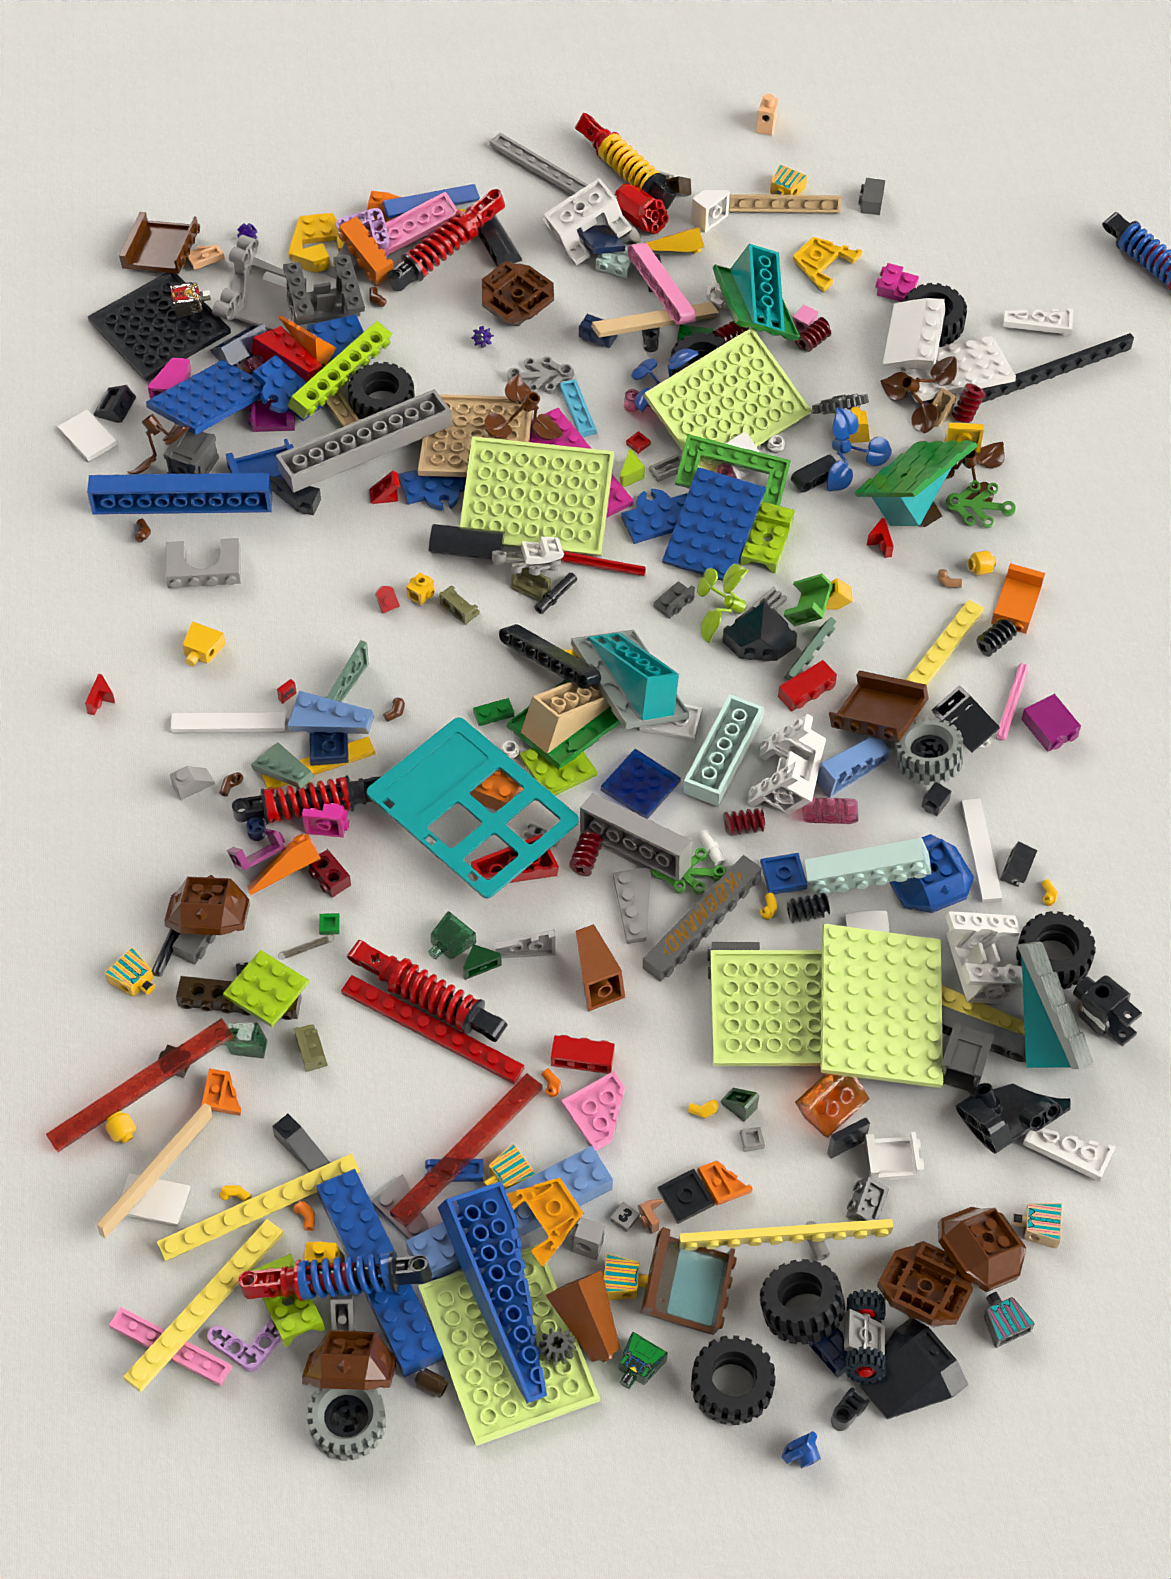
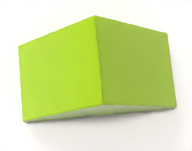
[620,449,645,488]

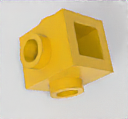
[406,572,435,606]

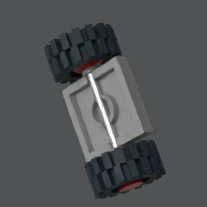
[844,1289,886,1384]

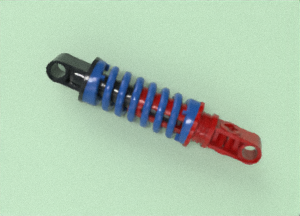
[1102,212,1171,290]
[238,1251,432,1301]

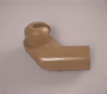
[937,569,962,588]

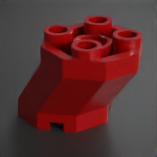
[615,184,669,234]

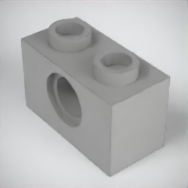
[571,1217,606,1260]

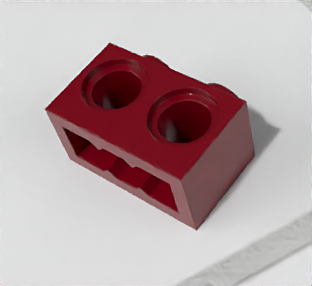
[308,849,351,898]

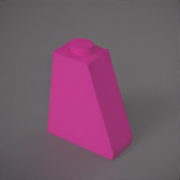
[148,358,192,399]

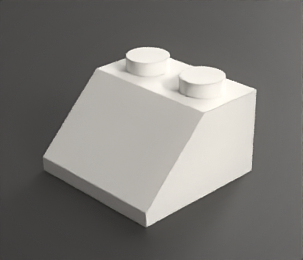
[691,190,730,232]

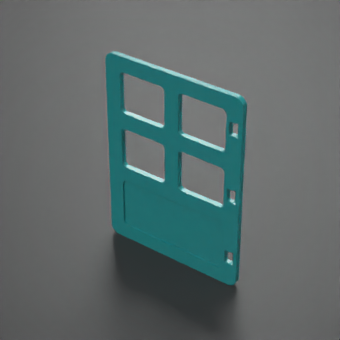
[367,717,579,899]

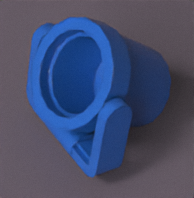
[781,1431,821,1469]

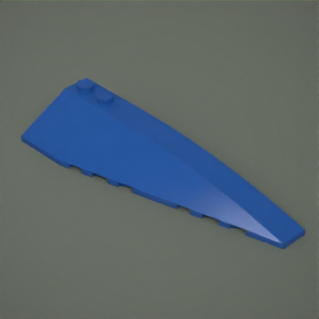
[437,1181,547,1404]

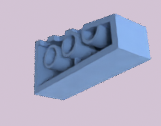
[288,691,374,734]
[816,737,891,798]

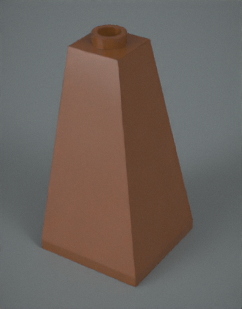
[576,924,625,1011]
[546,1270,620,1362]

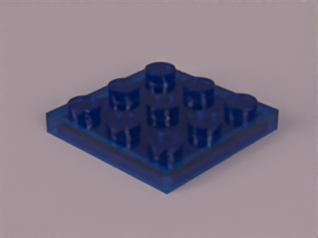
[600,748,681,819]

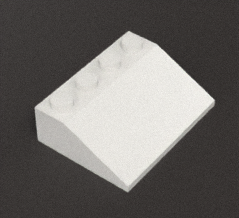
[883,298,945,371]

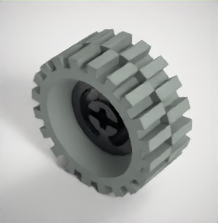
[896,718,963,785]
[306,1388,386,1461]

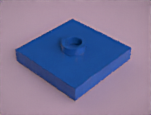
[760,853,808,895]

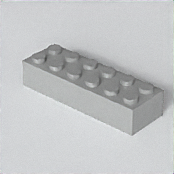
[580,793,692,881]

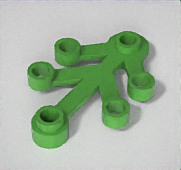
[946,480,1016,528]
[651,848,727,895]

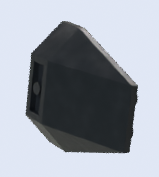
[859,1319,968,1420]

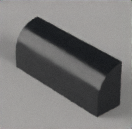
[478,214,522,267]
[428,524,505,559]

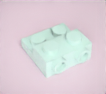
[596,247,634,278]

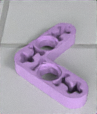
[336,208,390,249]
[207,1318,281,1372]

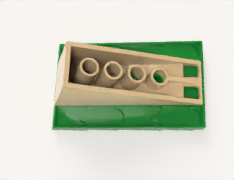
[506,680,621,770]

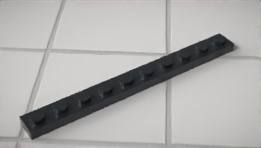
[981,333,1134,403]

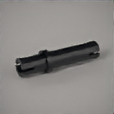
[534,572,578,614]

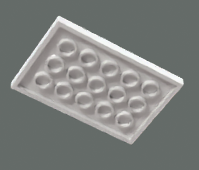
[897,336,1016,403]

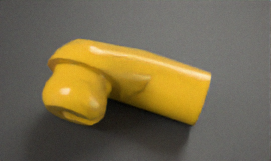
[1041,879,1058,906]
[760,893,778,919]
[688,1099,719,1118]
[219,1185,252,1202]

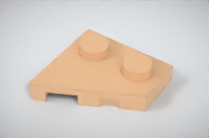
[186,245,225,270]

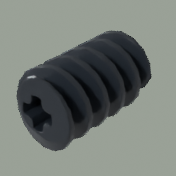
[976,619,1017,657]
[787,893,830,924]

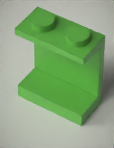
[783,573,833,626]

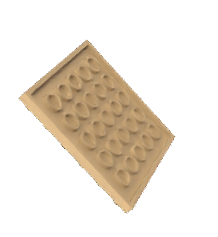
[418,394,533,477]

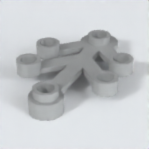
[507,356,574,394]
[492,551,562,575]

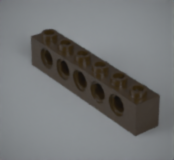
[176,976,302,1020]

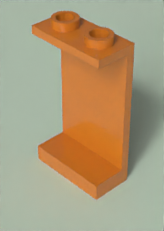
[991,563,1045,634]

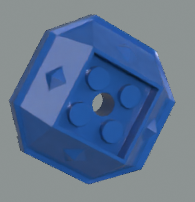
[889,834,974,913]

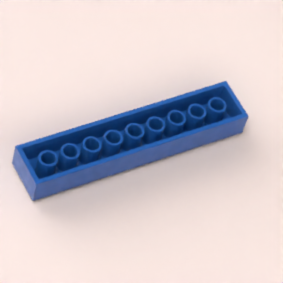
[87,473,272,515]
[316,1169,444,1378]

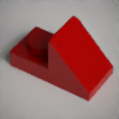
[369,470,400,504]
[867,518,894,558]
[85,673,115,715]

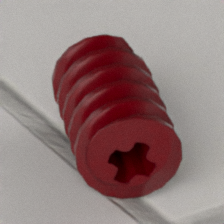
[795,317,832,352]
[712,321,750,342]
[952,383,985,423]
[723,808,765,836]
[569,832,603,877]

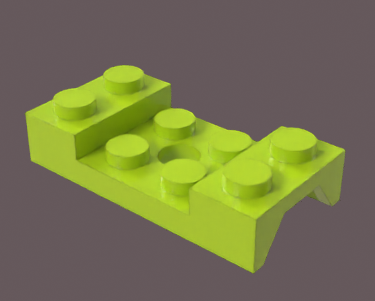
[741,502,795,573]
[251,1253,325,1348]

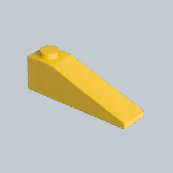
[645,227,704,254]

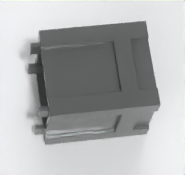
[163,431,219,474]
[941,1023,994,1095]

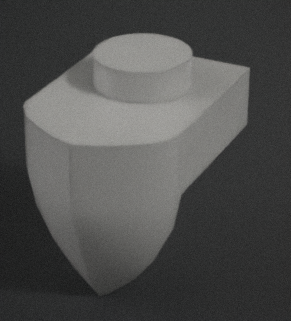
[620,223,641,243]

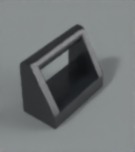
[93,385,136,423]

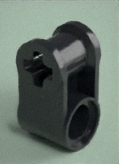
[642,327,660,352]
[831,1387,870,1431]

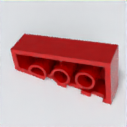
[252,326,323,382]
[471,834,559,883]

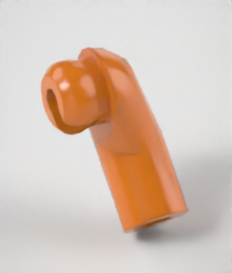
[541,1068,561,1097]
[293,1201,315,1231]

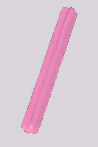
[996,663,1029,740]

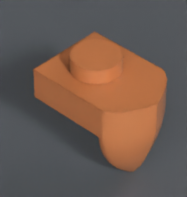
[638,1199,664,1234]

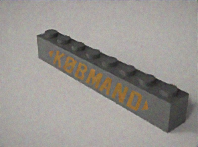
[642,855,762,982]

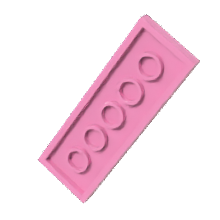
[368,192,458,256]

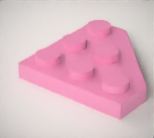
[561,1071,625,1151]

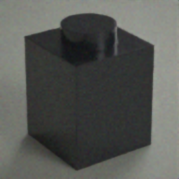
[921,782,952,816]

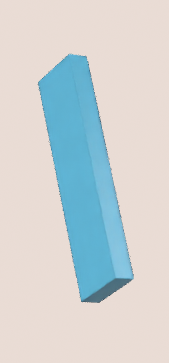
[559,379,597,437]

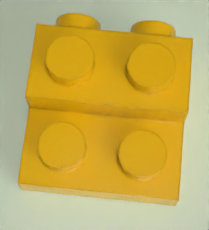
[944,423,984,453]

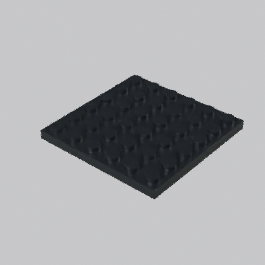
[88,273,231,381]

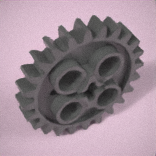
[812,393,869,414]

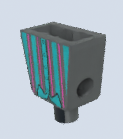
[984,1292,1035,1348]

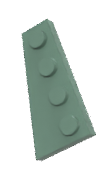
[784,617,837,681]
[325,640,369,702]
[251,742,314,789]

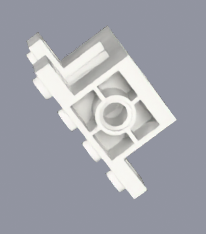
[542,178,632,266]
[747,714,826,814]
[945,911,1023,1004]

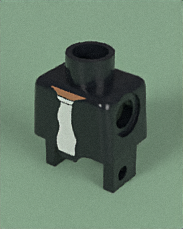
[1073,975,1142,1047]

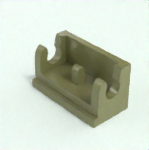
[510,567,551,602]
[439,586,480,625]
[294,1025,328,1072]

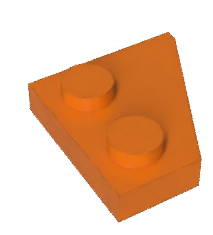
[201,1068,241,1116]
[697,1160,753,1206]

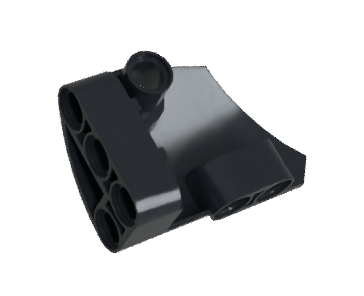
[955,1083,1071,1154]

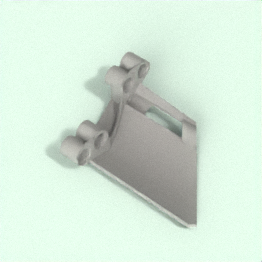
[212,235,312,336]

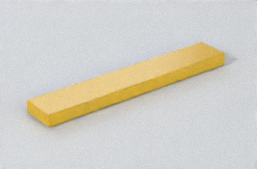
[261,736,376,789]

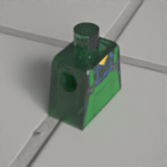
[618,1332,668,1389]

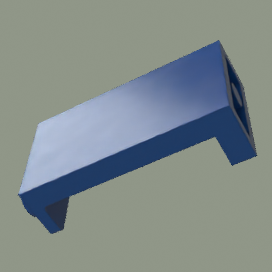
[226,439,294,479]

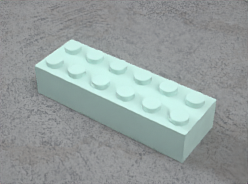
[683,694,764,806]
[805,838,931,896]

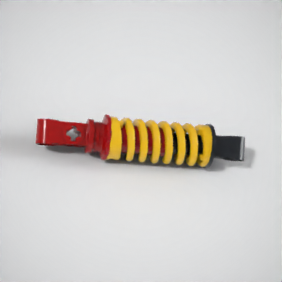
[575,113,677,209]

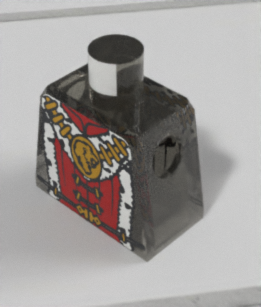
[170,282,211,319]

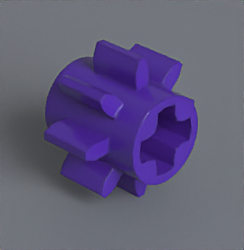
[237,223,258,239]
[471,326,494,348]

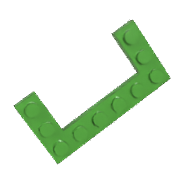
[675,434,791,506]

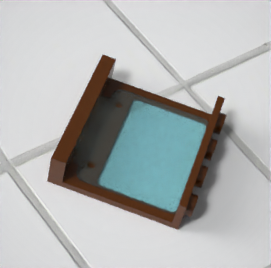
[640,1227,737,1335]

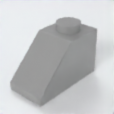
[170,766,215,800]
[330,1292,354,1331]

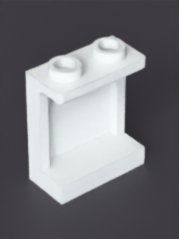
[864,1132,924,1181]

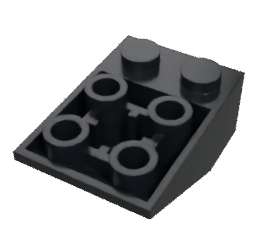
[931,685,1000,753]

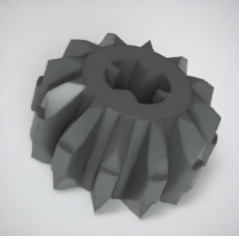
[539,1327,576,1366]

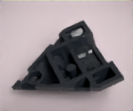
[722,598,797,661]

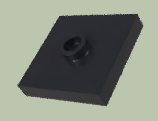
[827,1117,870,1159]
[657,1169,715,1224]

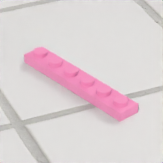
[109,1307,232,1386]

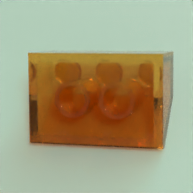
[795,1074,870,1138]

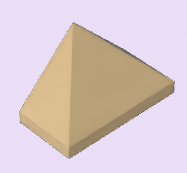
[932,387,957,427]

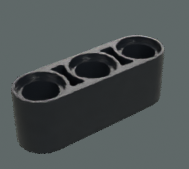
[790,454,837,493]

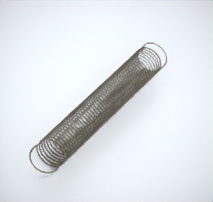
[278,934,334,960]

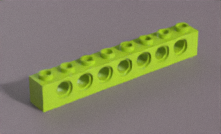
[288,321,392,419]

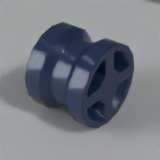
[246,817,266,841]

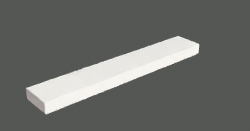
[171,712,286,733]
[961,798,1002,903]

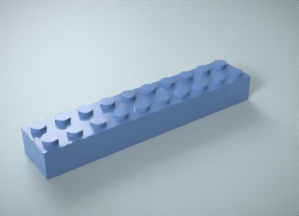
[406,1146,613,1282]

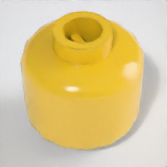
[968,551,996,575]
[105,1111,137,1144]

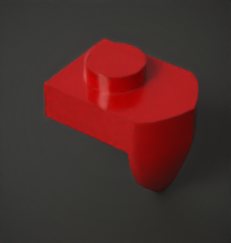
[375,586,400,613]

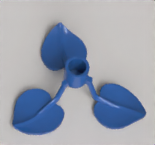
[631,348,699,413]
[827,408,892,491]

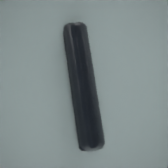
[152,928,181,977]

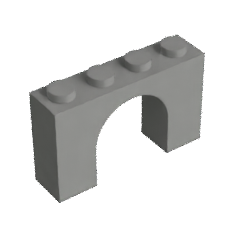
[166,538,241,588]

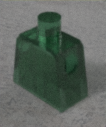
[428,911,477,960]
[216,1022,268,1058]

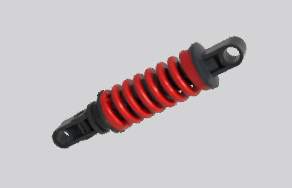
[232,775,380,825]

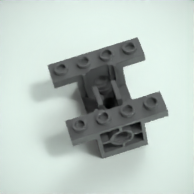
[283,255,365,325]

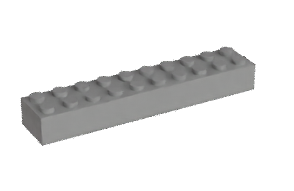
[276,389,452,492]

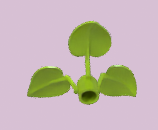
[697,564,749,643]

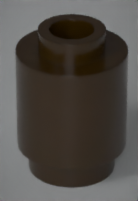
[414,1368,448,1398]

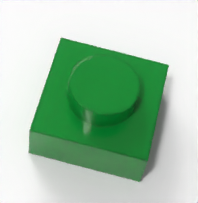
[319,913,340,935]

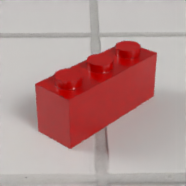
[778,660,837,712]
[551,1035,615,1074]

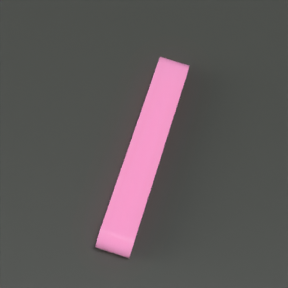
[627,243,696,325]

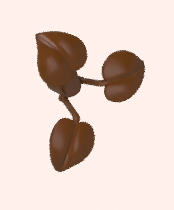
[881,356,957,433]
[484,374,563,440]
[127,414,190,475]
[946,442,1005,502]

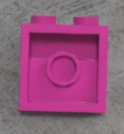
[875,263,919,302]
[302,803,349,838]

